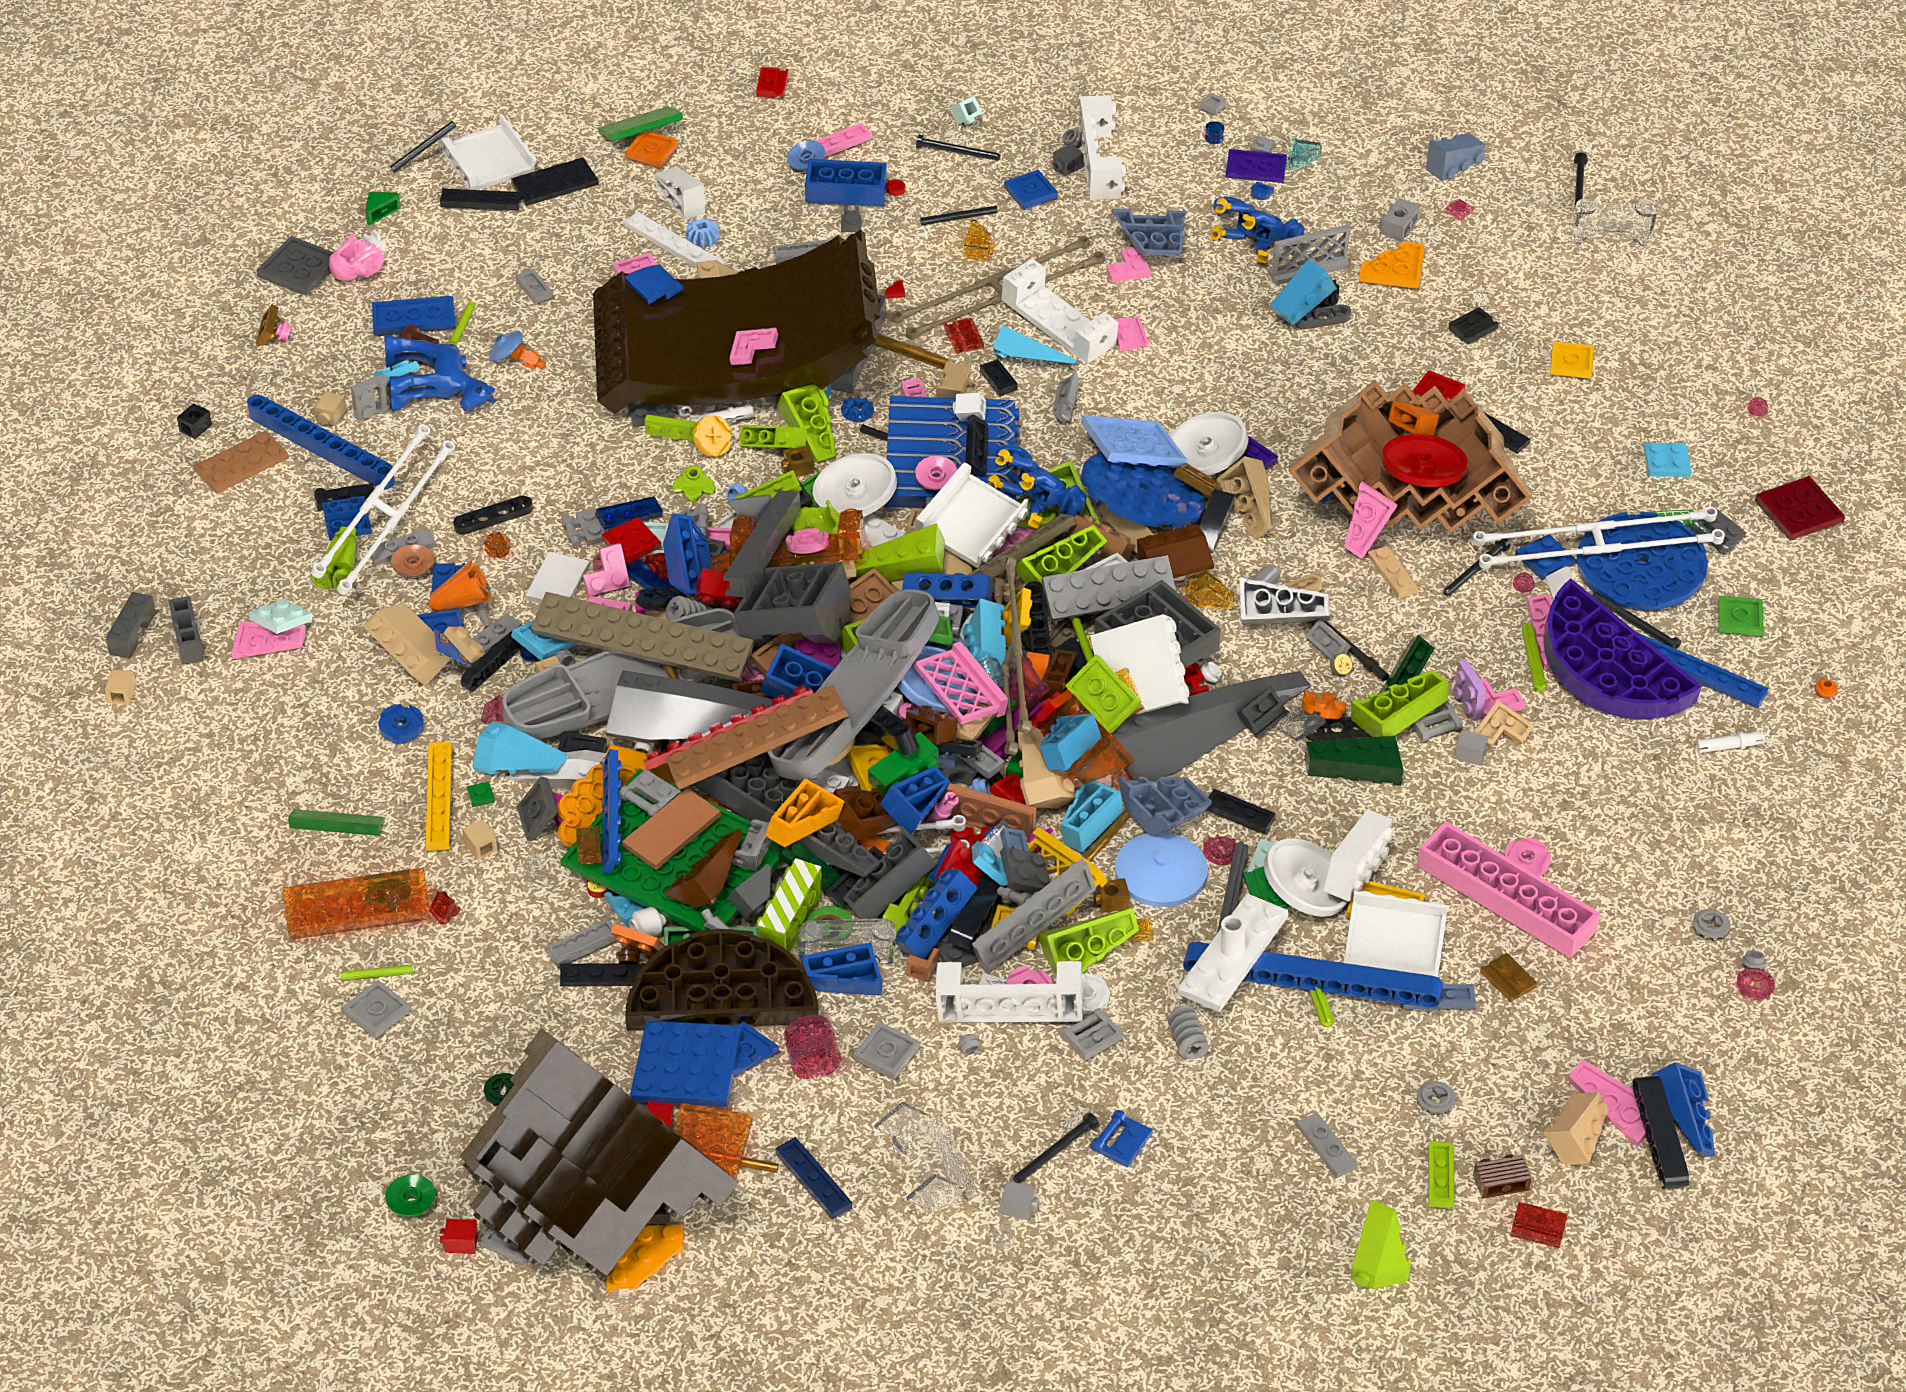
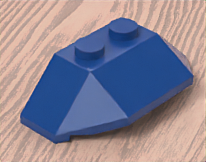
[663,514,713,596]

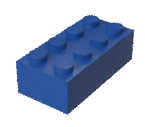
[805,159,887,206]
[760,643,835,698]

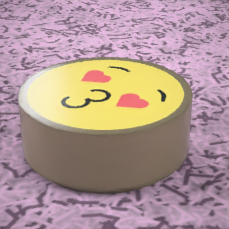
[1330,653,1353,676]

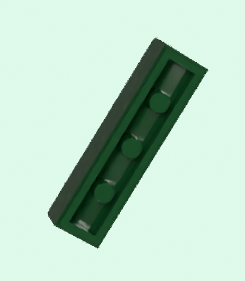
[1379,634,1435,694]

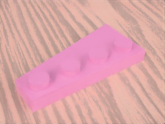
[1527,593,1553,670]
[1568,1059,1646,1147]

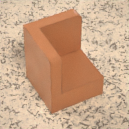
[906,948,939,982]

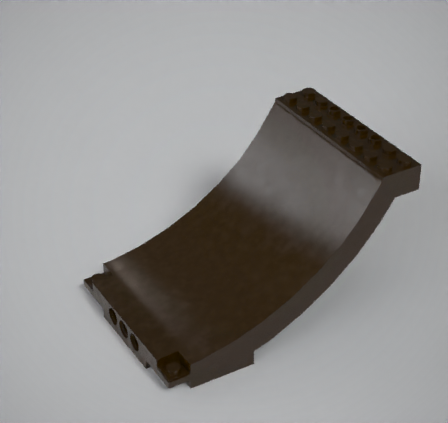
[593,229,880,414]

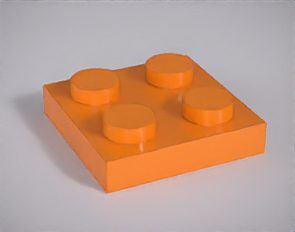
[625,131,678,168]
[610,923,665,957]

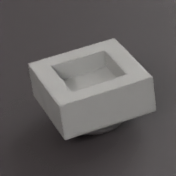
[1200,93,1226,115]
[1250,136,1275,153]

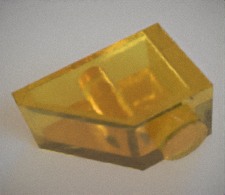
[964,219,995,262]
[1185,570,1235,610]

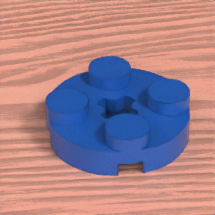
[378,704,424,744]

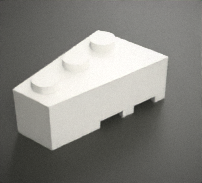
[655,166,706,221]

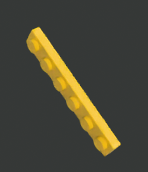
[426,742,452,851]

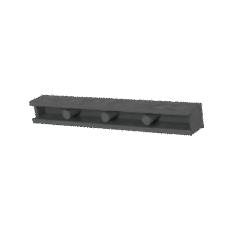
[723,490,801,598]

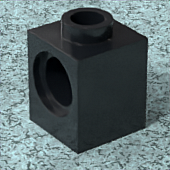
[177,403,212,439]

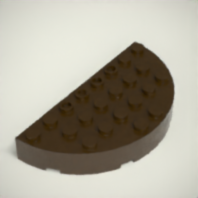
[625,929,819,1030]

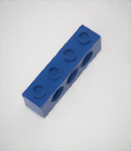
[902,572,994,608]
[893,868,978,959]

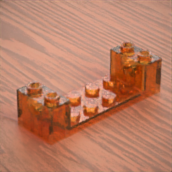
[729,508,866,566]

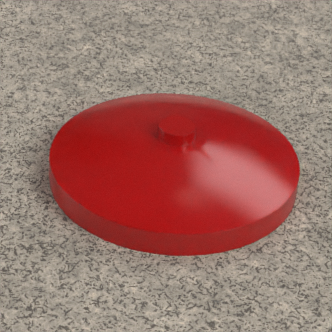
[1381,434,1468,487]

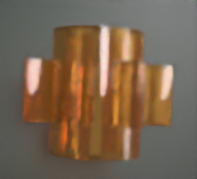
[483,531,511,558]

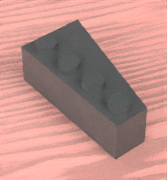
[843,827,937,925]

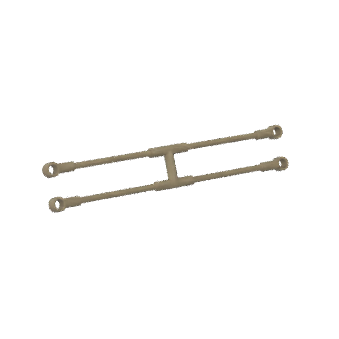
[891,236,1105,340]
[992,555,1032,756]

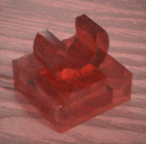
[429,891,461,925]

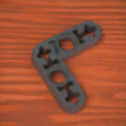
[1282,289,1351,330]

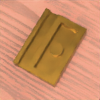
[1173,463,1221,497]
[1480,953,1538,1003]

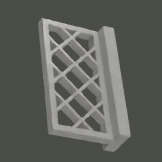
[1268,224,1350,286]

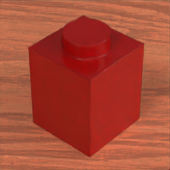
[440,1218,478,1254]

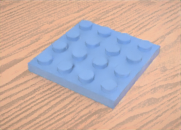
[1081,415,1187,468]

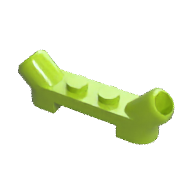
[881,859,938,938]

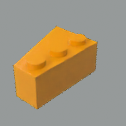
[765,778,845,847]

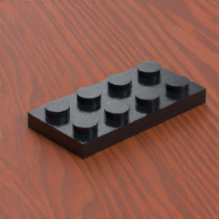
[511,157,599,206]

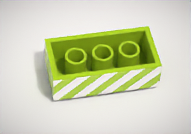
[756,858,822,953]

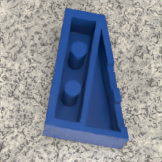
[880,766,950,835]

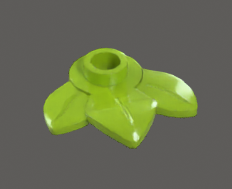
[673,466,715,502]

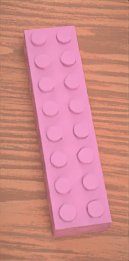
[1417,821,1600,959]

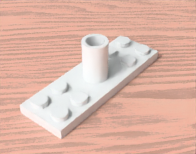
[1178,894,1288,1012]

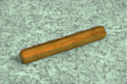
[874,334,949,369]

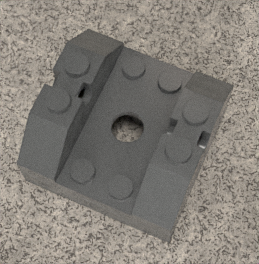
[734,562,850,647]
[1094,580,1221,668]

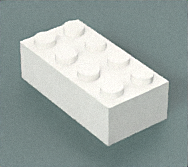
[1324,809,1394,902]

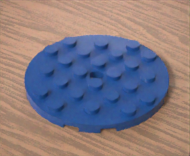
[1080,453,1205,528]
[1577,511,1708,610]

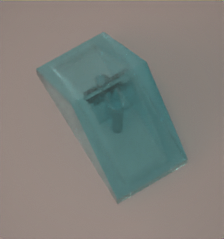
[1287,139,1322,172]

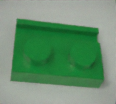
[1243,866,1290,909]

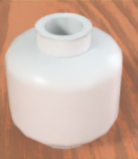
[629,907,666,937]

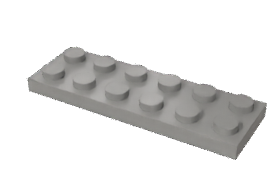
[1041,555,1177,621]
[972,858,1096,973]

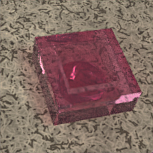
[1446,199,1474,221]
[481,695,503,725]

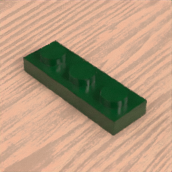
[778,841,841,894]

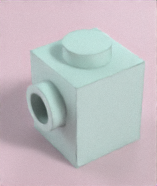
[949,96,982,126]

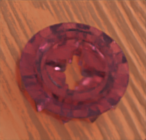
[1203,833,1236,865]
[1736,968,1775,1001]

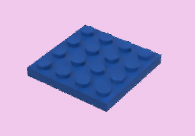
[630,1021,742,1107]

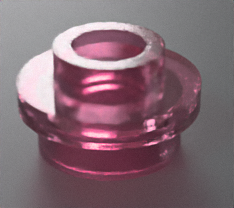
[1747,397,1769,416]
[1513,572,1535,592]

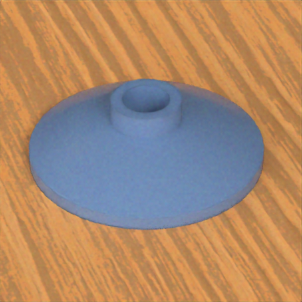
[787,140,826,170]
[489,331,523,362]

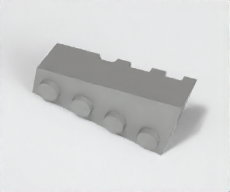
[1239,577,1330,624]

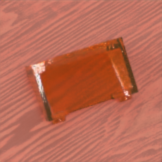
[1038,695,1135,785]

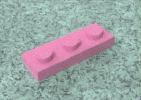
[816,123,872,157]

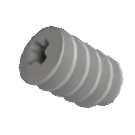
[666,596,712,620]
[1167,1005,1209,1059]

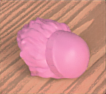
[329,234,384,281]

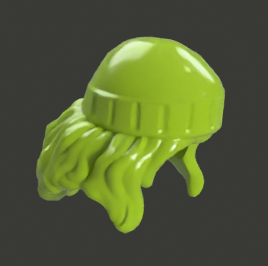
[791,500,847,544]

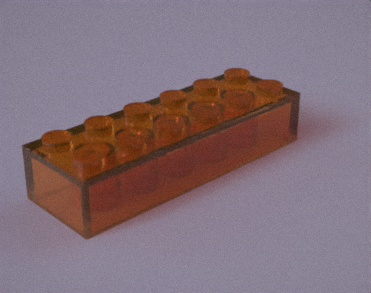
[282,867,431,940]

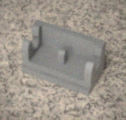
[732,819,773,871]

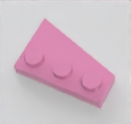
[1345,481,1398,559]
[232,621,306,659]

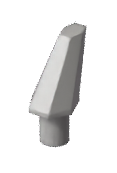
[701,908,730,930]

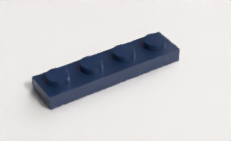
[775,1137,852,1220]

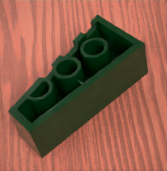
[1304,736,1403,786]

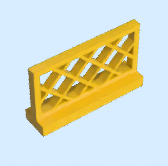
[1028,827,1108,917]

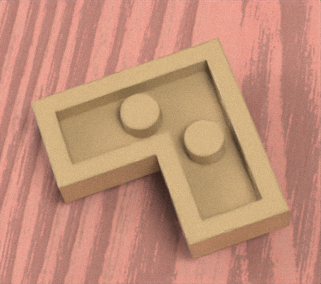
[1474,700,1534,748]

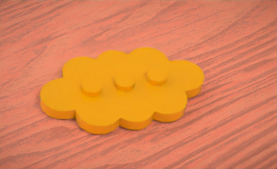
[557,764,637,848]

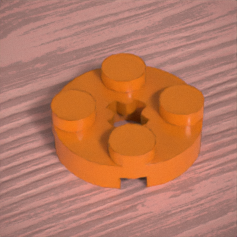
[1301,691,1347,719]

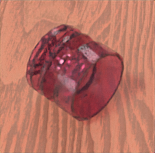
[783,1015,841,1079]

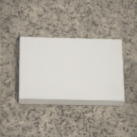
[525,552,590,604]

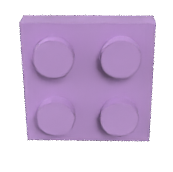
[1453,659,1487,721]

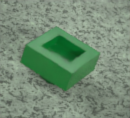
[467,781,495,807]

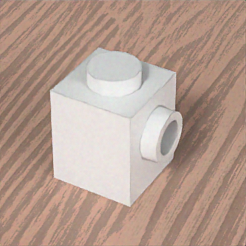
[953,393,986,422]

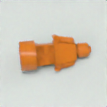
[509,344,546,370]

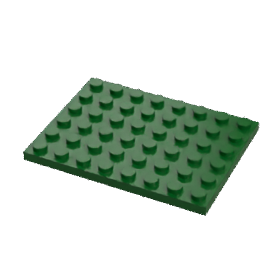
[560,768,783,932]

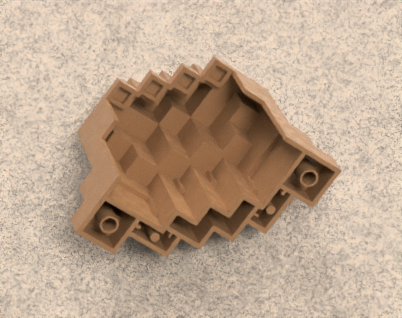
[1289,379,1532,533]

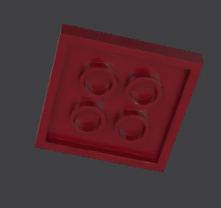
[1755,476,1845,540]

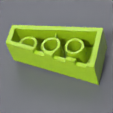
[853,523,945,582]
[1015,525,1107,584]
[1351,670,1448,737]

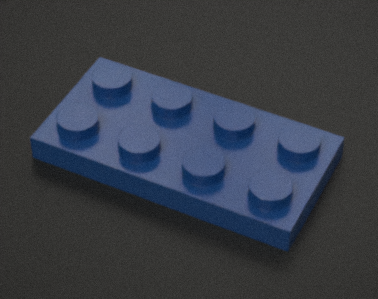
[372,296,456,335]

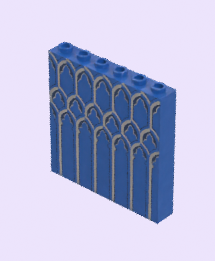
[884,396,1019,508]

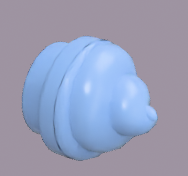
[726,483,747,500]
[969,777,991,795]

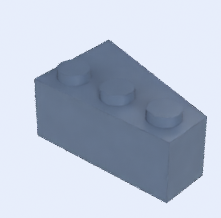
[1426,133,1486,181]

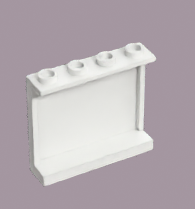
[438,114,537,190]
[915,462,1029,568]
[1090,614,1189,717]
[1343,891,1448,977]

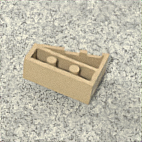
[936,362,974,398]
[1543,1092,1608,1165]

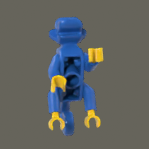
[1210,197,1305,264]
[987,444,1087,529]

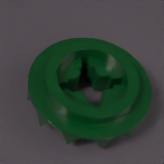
[484,1073,515,1106]

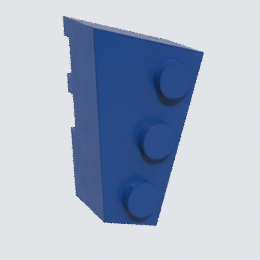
[801,942,883,996]

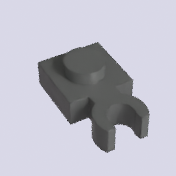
[841,206,861,232]

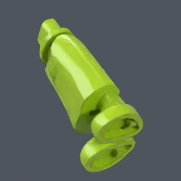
[311,526,357,589]

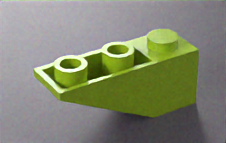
[739,425,807,450]

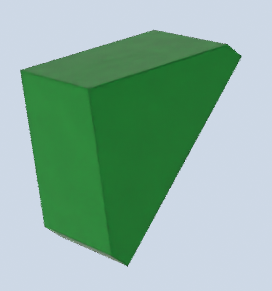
[365,192,401,226]

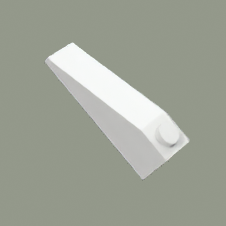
[509,750,607,790]

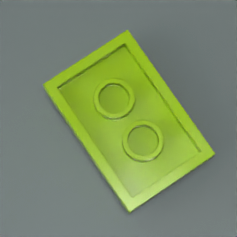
[1065,654,1142,734]

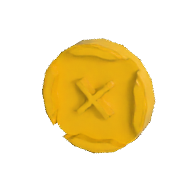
[693,415,732,457]

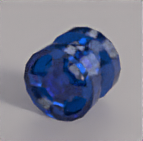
[1205,121,1225,144]

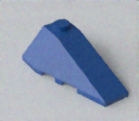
[1652,1062,1715,1157]

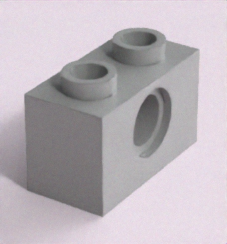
[1379,198,1421,242]

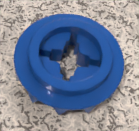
[841,395,874,422]

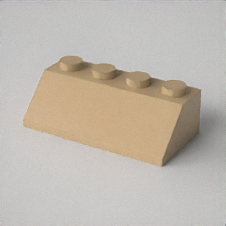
[1097,502,1166,553]
[363,602,451,685]

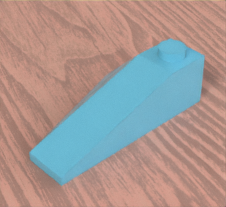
[992,325,1078,364]
[472,722,568,774]

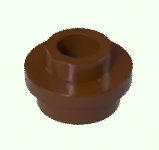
[616,948,640,963]

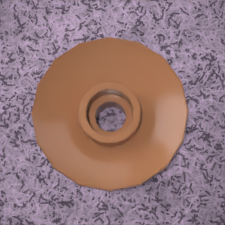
[391,544,434,576]

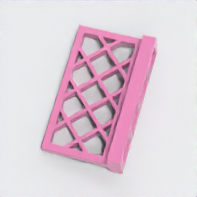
[913,641,1008,725]

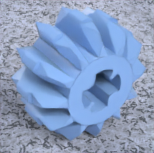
[685,218,720,249]

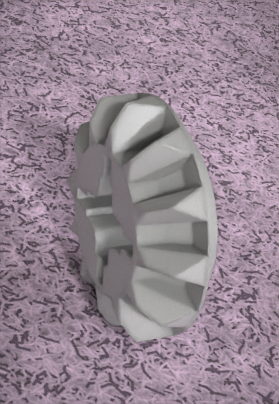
[1692,909,1731,941]
[1417,1081,1456,1115]

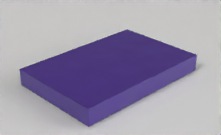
[1225,149,1287,183]

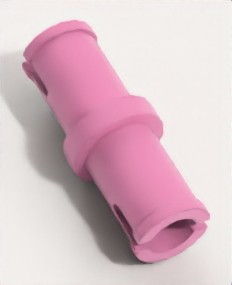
[925,792,959,829]

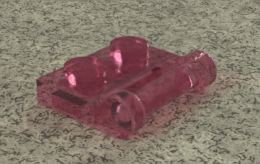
[1008,657,1050,714]

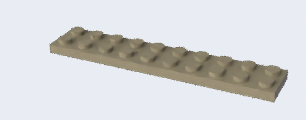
[531,592,754,682]

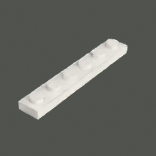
[624,212,725,268]

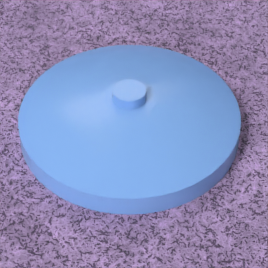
[897,646,978,715]
[1115,832,1208,907]

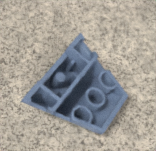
[1111,209,1186,256]
[1118,776,1212,836]

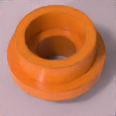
[1815,679,1838,698]

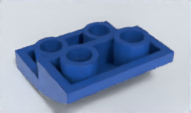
[624,264,683,304]
[322,496,372,541]

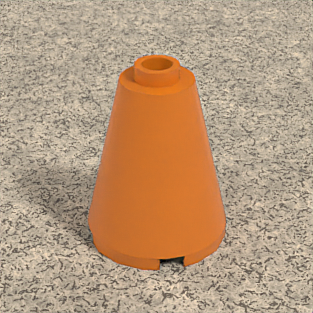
[428,561,492,612]

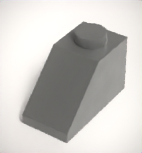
[728,494,771,524]
[728,864,771,919]

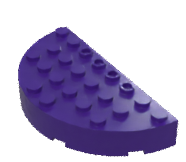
[1543,578,1702,719]

